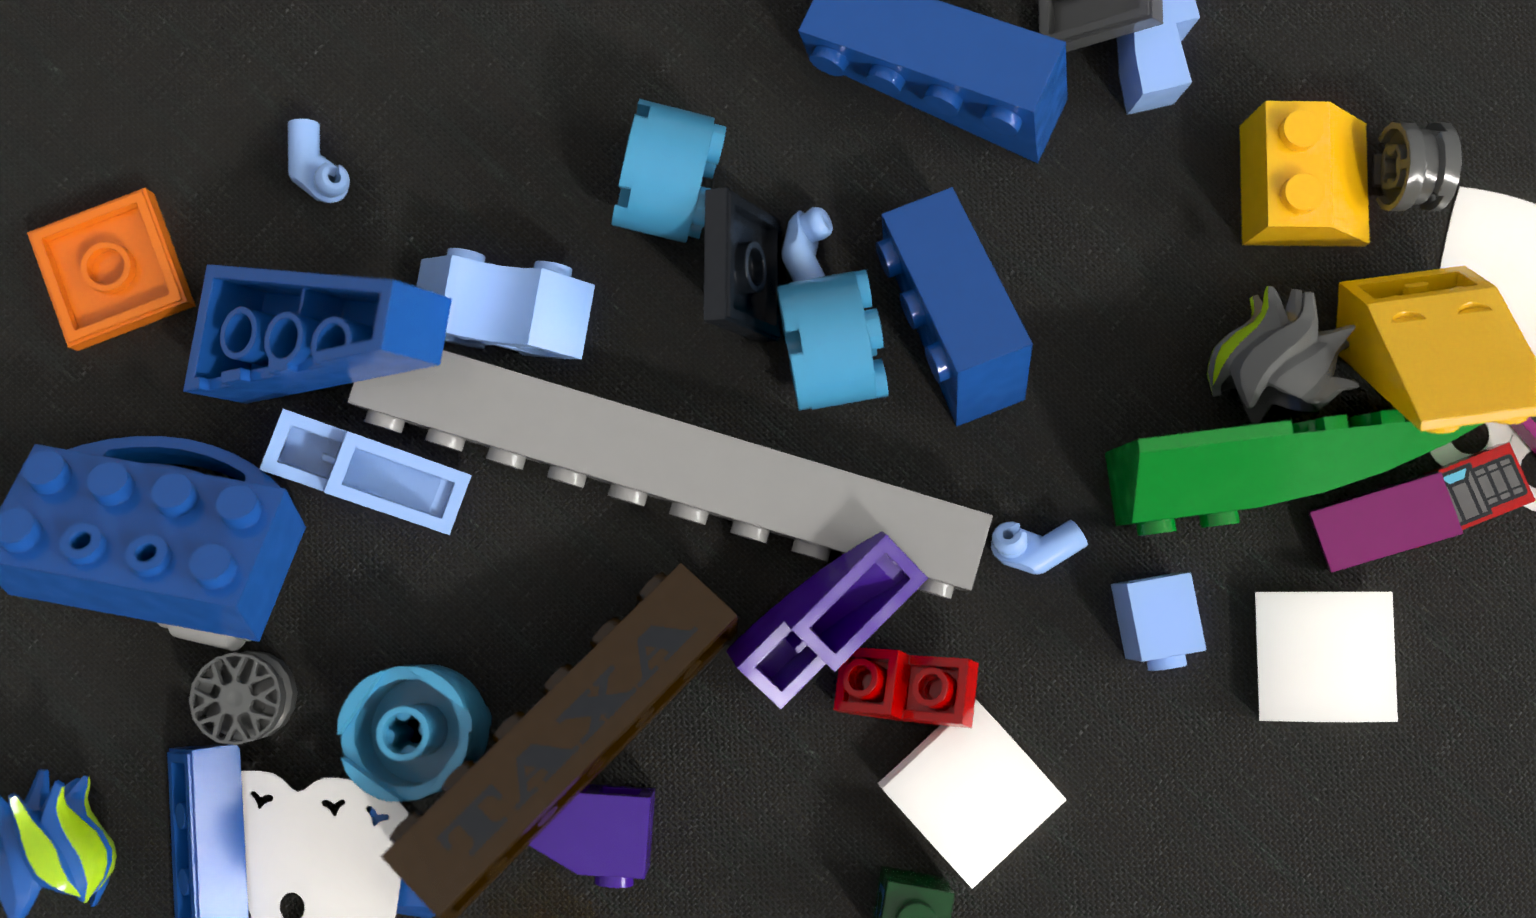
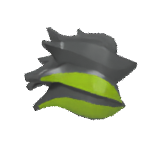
[1207,286,1359,425]

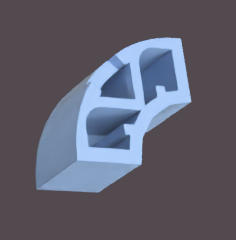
[416,248,595,359]

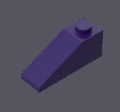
[529,784,655,888]

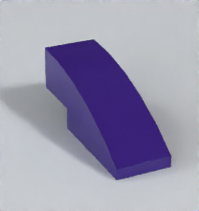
[726,531,928,709]

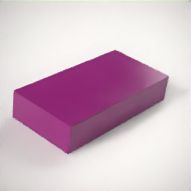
[1308,471,1464,573]

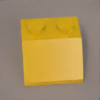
[1240,101,1370,247]

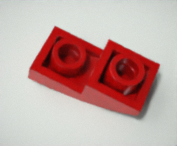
[833,648,979,728]

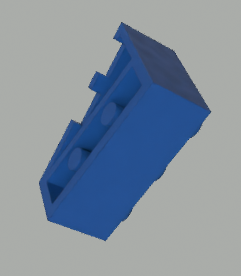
[876,187,1033,427]

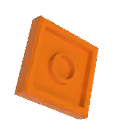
[27,188,195,351]

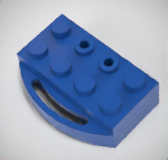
[0,436,306,642]

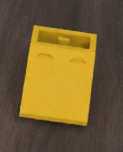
[1336,265,1536,434]

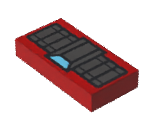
[1417,442,1536,548]

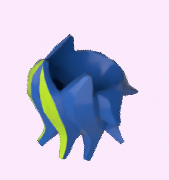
[0,769,117,918]

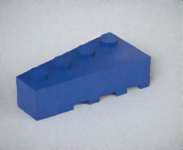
[798,0,1068,163]
[183,264,452,404]

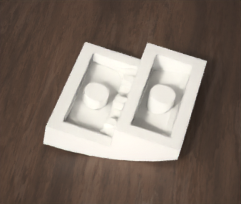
[1255,592,1398,722]
[878,699,1066,889]

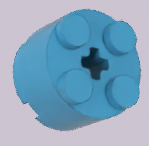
[611,99,727,243]
[777,269,889,411]
[337,664,492,802]

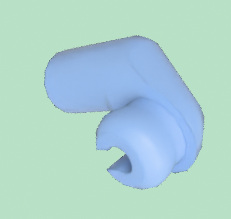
[781,207,833,282]
[991,520,1088,575]

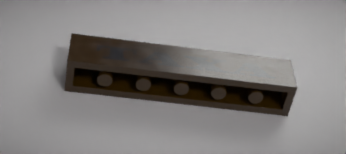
[380,563,738,918]

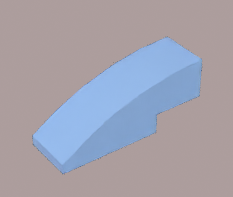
[1117,0,1200,115]
[259,409,472,535]

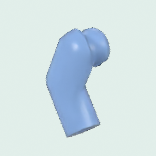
[288,119,350,203]

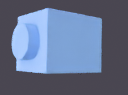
[1111,572,1206,671]

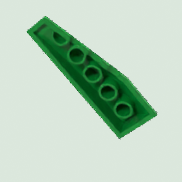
[1105,409,1483,536]

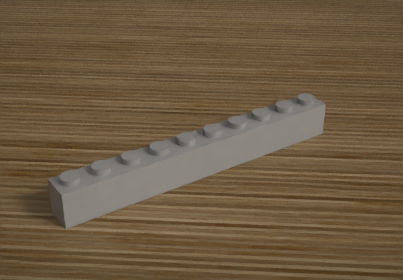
[348,350,993,599]

